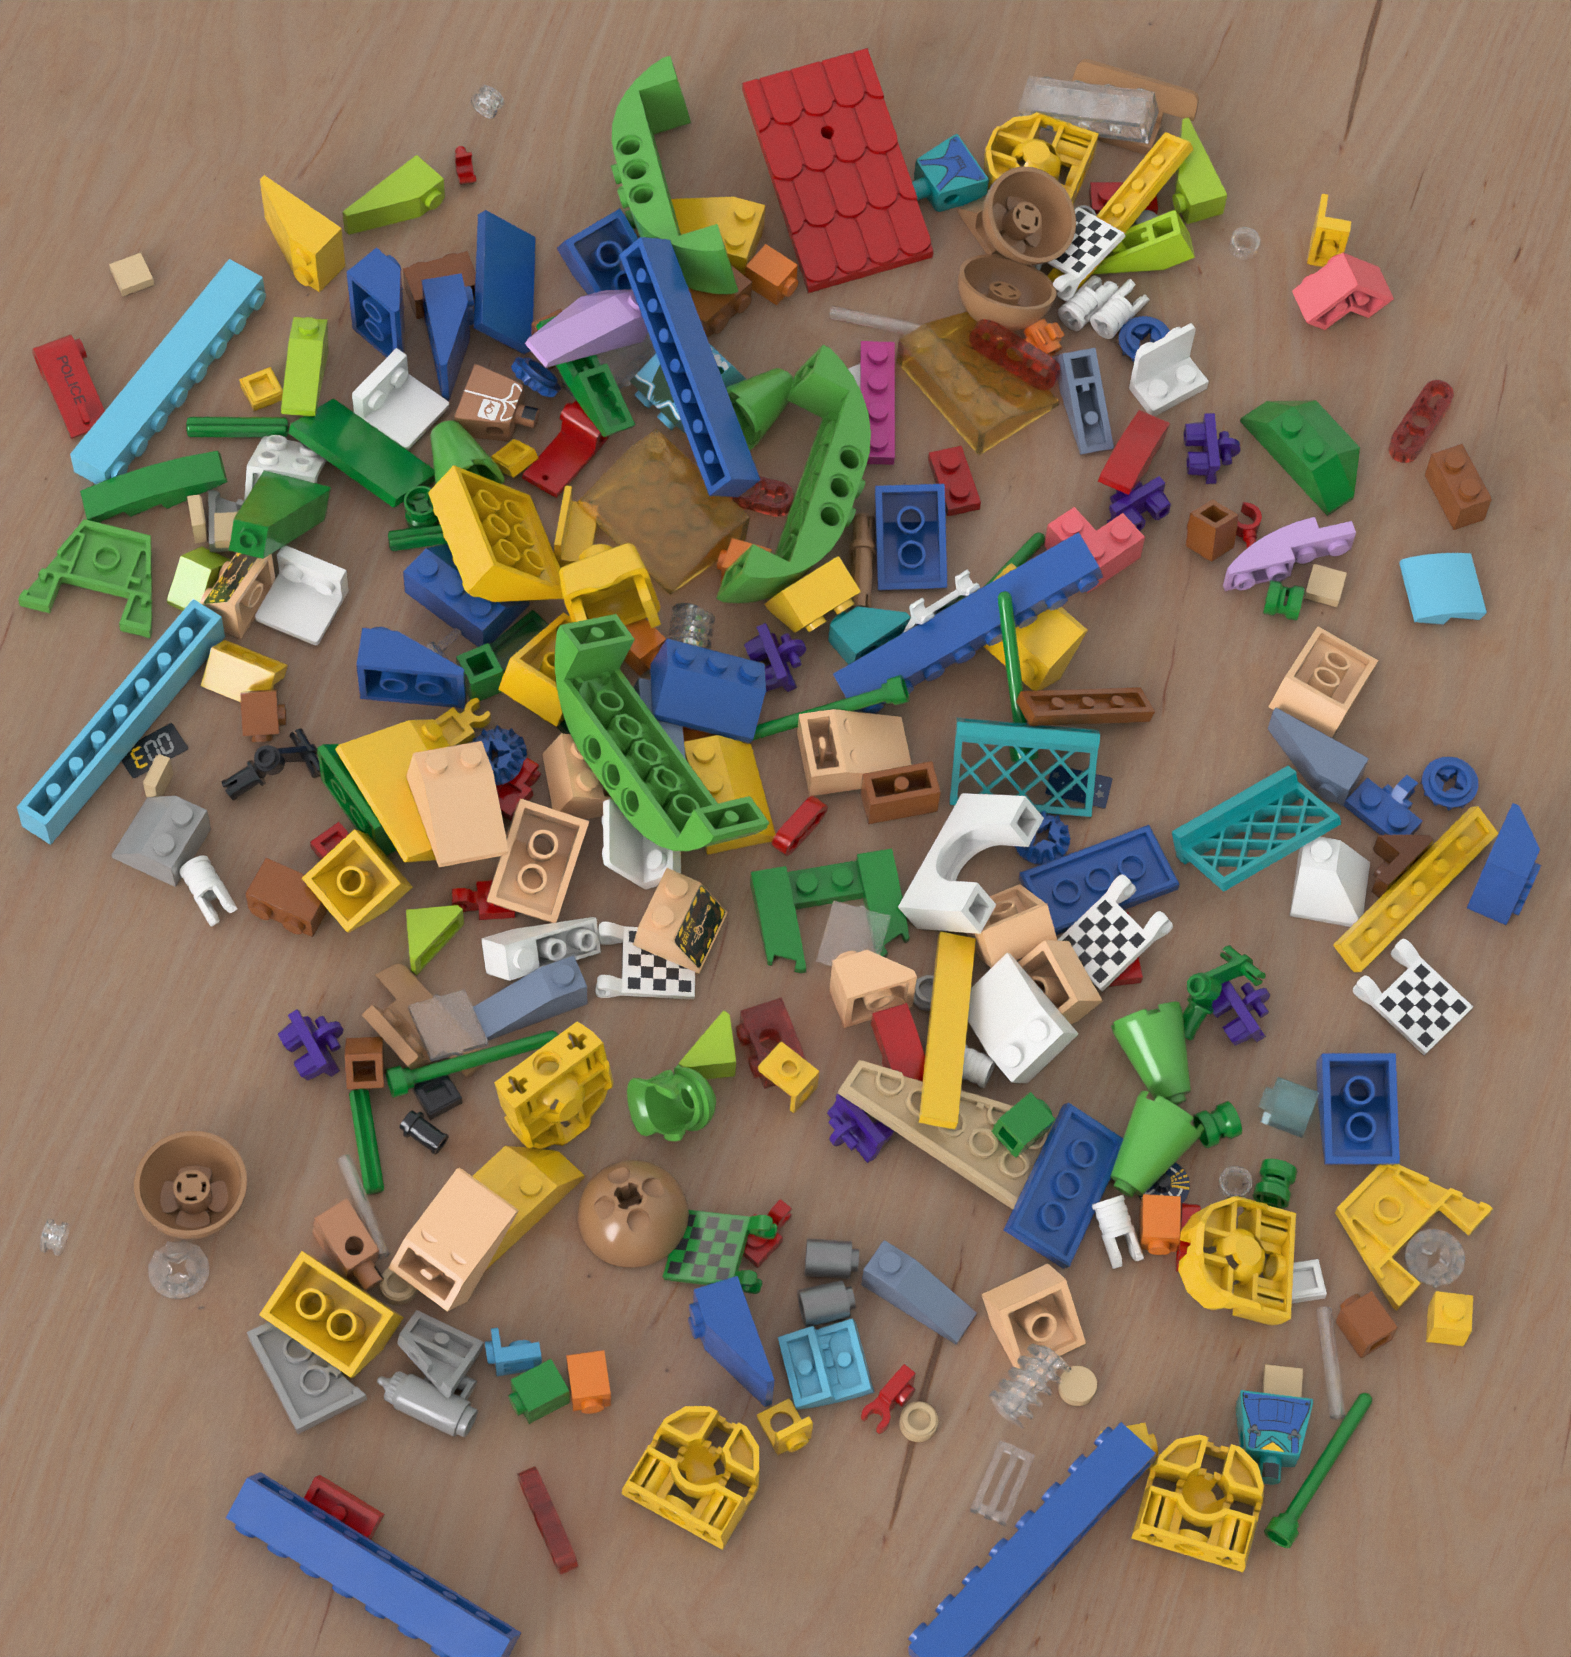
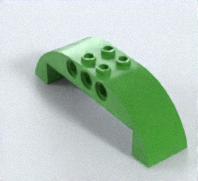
[611,56,739,294]
[716,345,871,603]
[555,614,769,851]

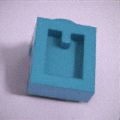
[485,1327,542,1376]

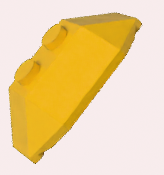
[472,1146,585,1271]

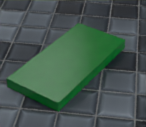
[288,398,435,508]

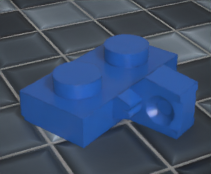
[1344,775,1423,835]

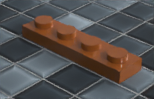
[1016,687,1155,726]

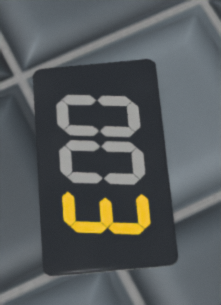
[121,723,188,779]

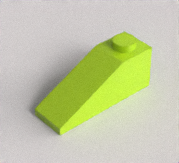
[1172,117,1227,224]
[342,155,445,235]
[1092,209,1195,274]
[281,317,329,416]

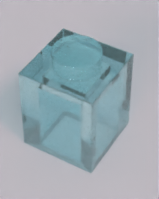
[1258,1077,1319,1138]

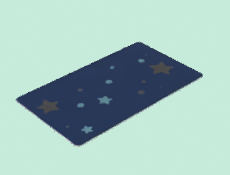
[1045,765,1113,808]

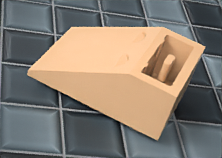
[797,709,912,796]
[542,733,613,819]
[388,1167,519,1312]

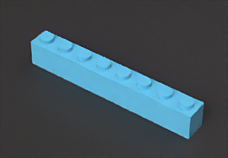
[70,259,266,484]
[17,599,225,845]

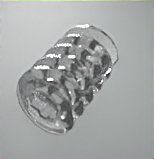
[669,603,715,649]
[989,1344,1072,1428]

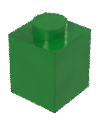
[456,643,504,701]
[991,1092,1056,1158]
[508,1359,570,1424]

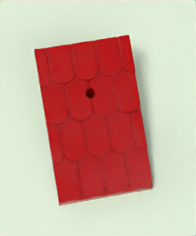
[742,48,933,293]

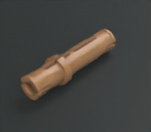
[849,513,876,611]

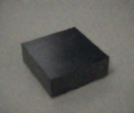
[412,1075,463,1120]

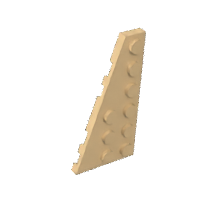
[837,1060,1055,1209]

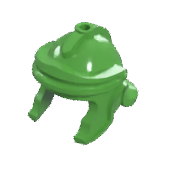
[627,1065,716,1141]

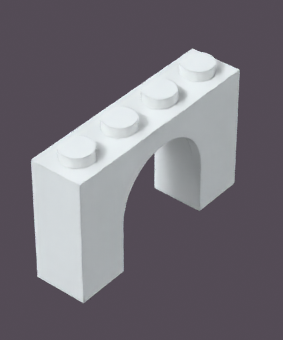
[898,793,1044,934]

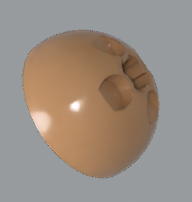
[982,166,1076,265]
[958,254,1056,332]
[134,1130,247,1239]
[578,1160,689,1268]

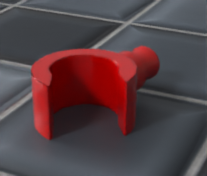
[455,146,476,184]
[1236,502,1262,548]

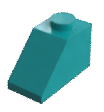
[828,606,911,665]

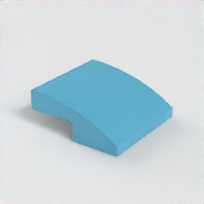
[1399,553,1487,625]
[778,1318,875,1410]

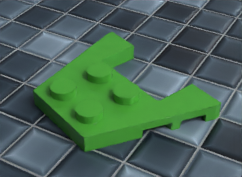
[18,519,152,638]

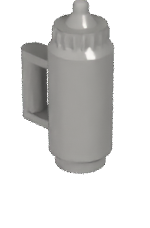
[377,1371,478,1438]

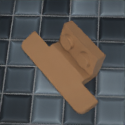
[1071,59,1199,155]
[362,964,483,1078]

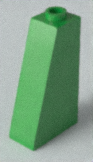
[229,470,331,559]

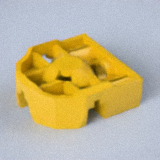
[984,112,1099,205]
[494,1021,613,1149]
[1178,1196,1296,1326]
[622,1406,759,1550]
[1131,1434,1264,1572]

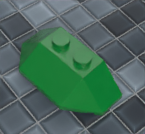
[1240,400,1360,516]

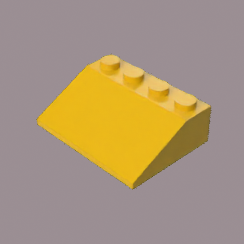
[428,465,563,602]
[335,719,450,862]

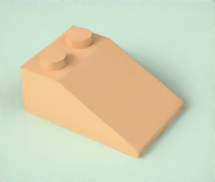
[1269,626,1378,738]
[406,741,509,867]
[486,798,589,923]

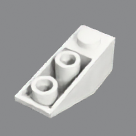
[481,917,601,981]

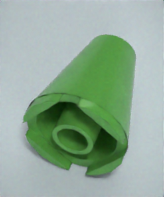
[726,368,794,451]
[430,420,504,484]
[1111,1001,1191,1105]
[1111,1090,1204,1198]

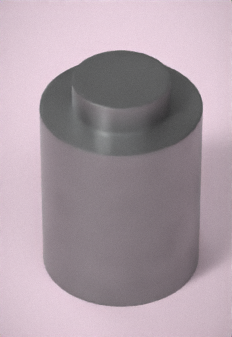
[805,1238,859,1279]
[797,1281,856,1327]

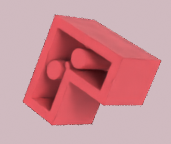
[1292,252,1394,330]
[1044,507,1145,593]

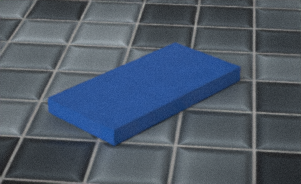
[474,210,536,354]
[1019,825,1180,935]
[1004,1102,1123,1269]

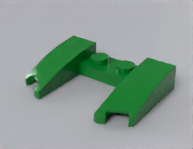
[750,848,910,973]

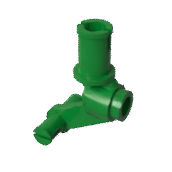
[1183,945,1266,1040]

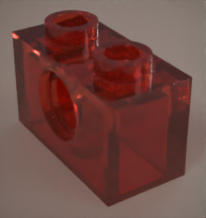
[735,997,807,1089]

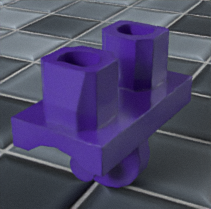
[1183,413,1241,484]
[1107,476,1171,531]
[744,623,807,692]
[1212,981,1270,1046]
[278,1009,344,1080]
[827,1093,894,1163]

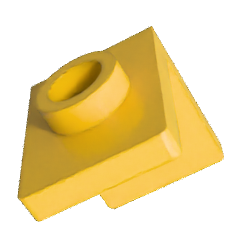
[758,1042,819,1113]
[756,1399,813,1456]

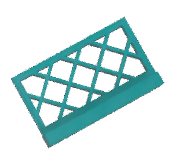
[949,717,1100,817]
[1171,765,1341,892]

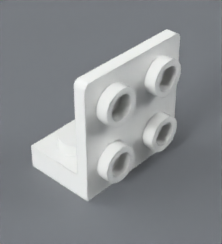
[1129,323,1209,416]
[352,348,449,450]
[244,435,327,501]
[255,545,349,645]
[602,799,681,890]

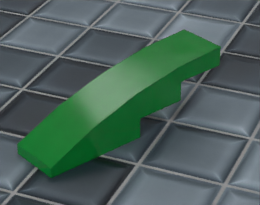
[536,316,635,437]
[80,451,228,523]

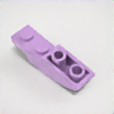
[1223,517,1356,591]

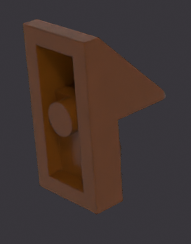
[1371,834,1434,898]

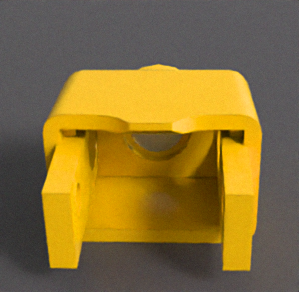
[559,543,661,628]

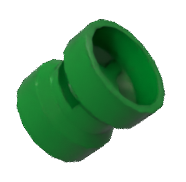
[404,486,439,528]
[1263,580,1305,621]
[1193,1101,1242,1148]
[1253,1158,1298,1209]

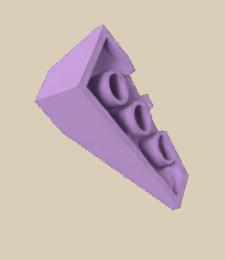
[525,289,648,368]

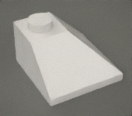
[1290,837,1370,927]

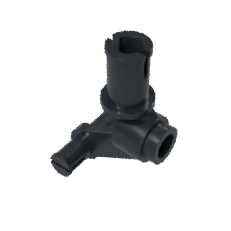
[221,728,320,801]

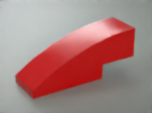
[1097,410,1170,495]
[871,1003,925,1082]

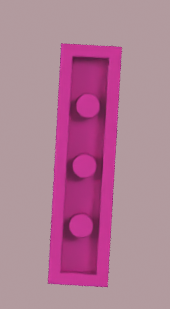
[860,341,895,465]

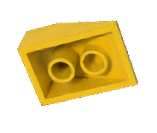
[260,175,346,293]
[671,197,766,276]
[498,612,572,727]

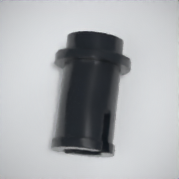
[399,1110,449,1155]

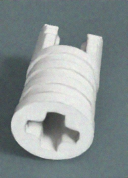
[1058,275,1119,331]
[1090,279,1150,339]
[179,855,238,926]
[962,1045,996,1088]
[1092,1195,1144,1269]

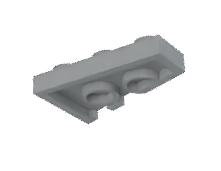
[247,1322,367,1434]

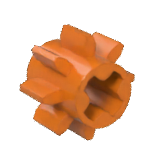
[1021,319,1065,361]

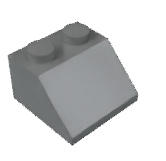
[112,796,211,887]

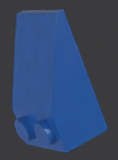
[557,208,639,295]
[421,273,474,401]
[874,484,947,590]
[356,627,467,709]
[1316,1053,1400,1165]
[688,1276,775,1407]

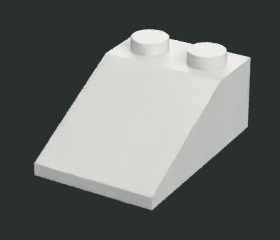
[968,953,1078,1083]

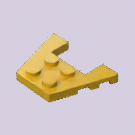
[1335,1165,1493,1311]

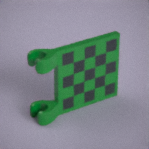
[662,1210,778,1294]

